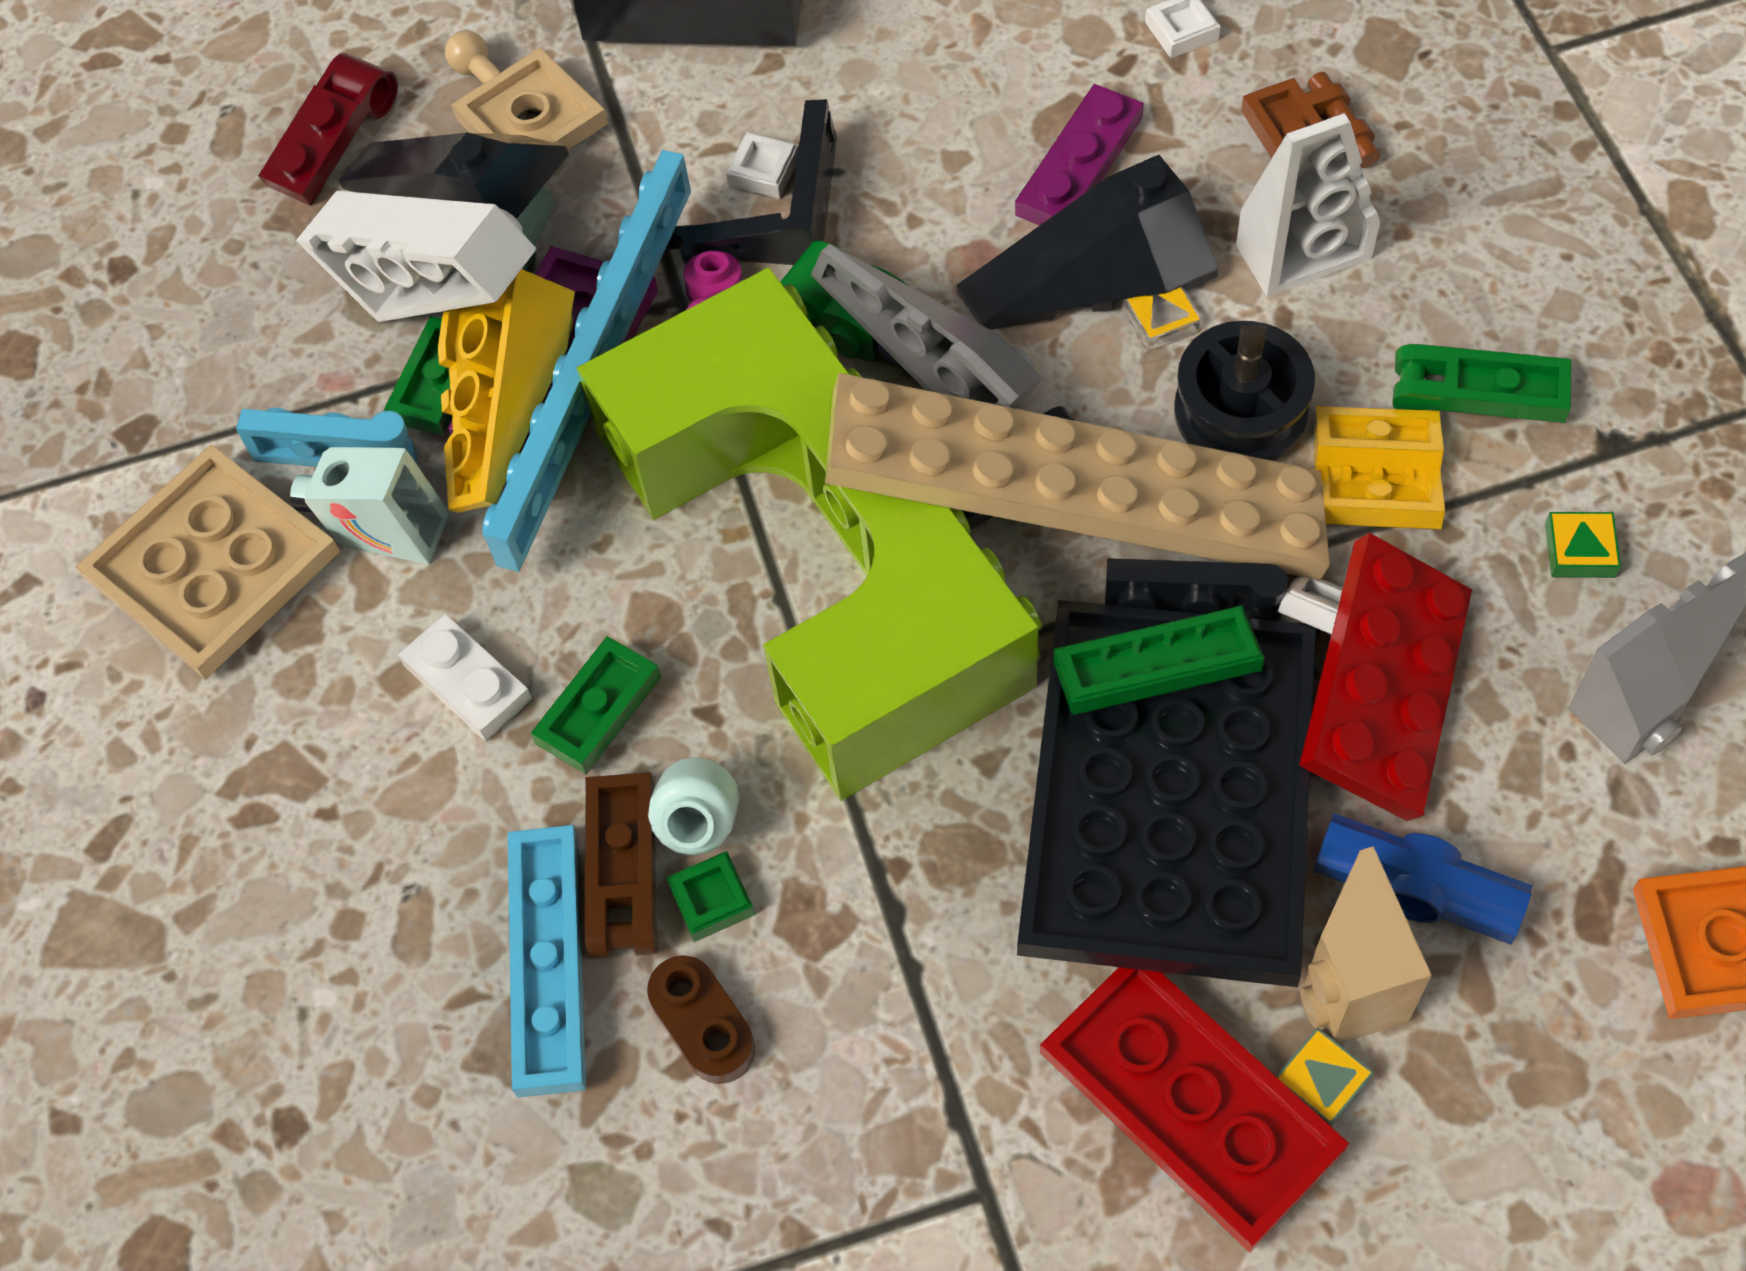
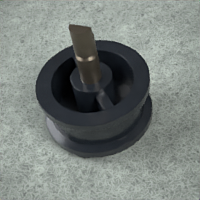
[1174,321,1315,461]

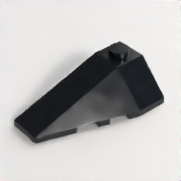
[956,154,1218,330]

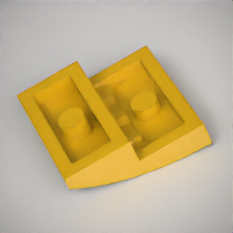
[1314,406,1445,529]

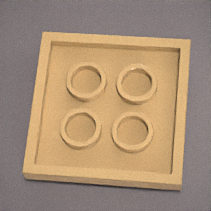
[75,444,340,680]

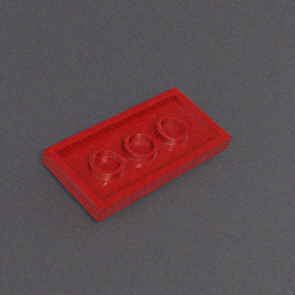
[1299,533,1473,821]
[1040,967,1350,1253]

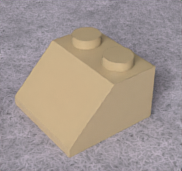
[1300,846,1432,1044]

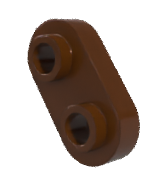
[647,955,755,1084]

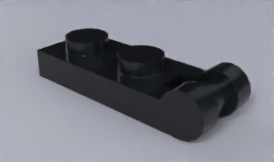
[1104,558,1289,621]

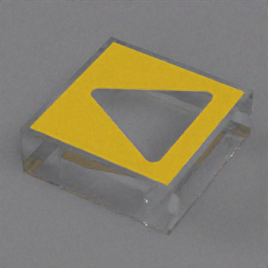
[1123,286,1203,353]

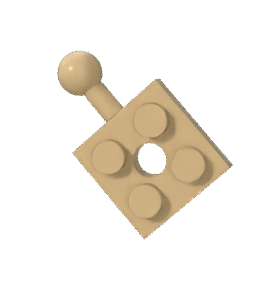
[445,30,608,150]

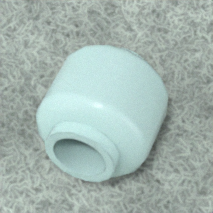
[648,757,740,856]

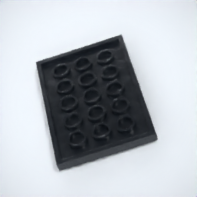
[1017,600,1316,988]

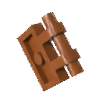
[1241,72,1380,168]

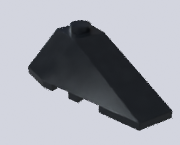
[338,132,569,219]

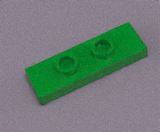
[1053,606,1264,715]

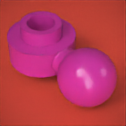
[683,251,742,310]

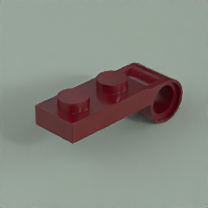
[258,53,398,206]

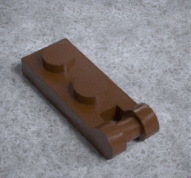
[585,772,658,959]

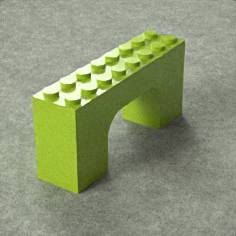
[576,267,1042,801]

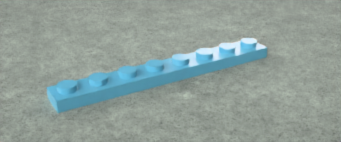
[482,150,691,572]

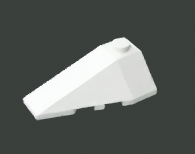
[1236,113,1380,297]

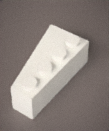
[296,191,537,322]

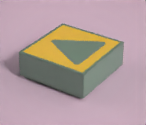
[1276,1028,1375,1127]

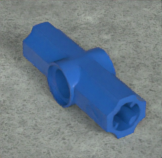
[1313,813,1533,945]

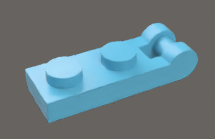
[236,408,418,467]

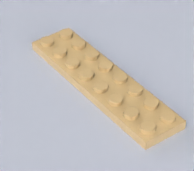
[825,373,1330,580]

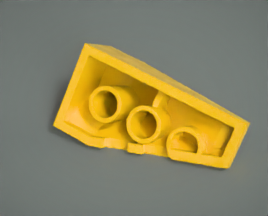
[438,269,575,513]

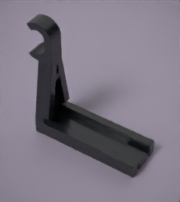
[665,99,837,265]

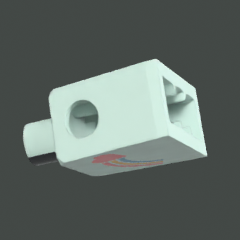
[290,447,451,564]

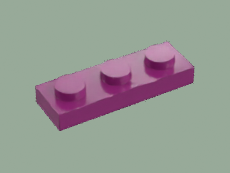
[1015,84,1144,226]

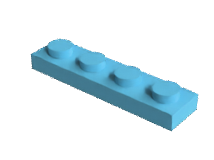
[508,825,586,1098]

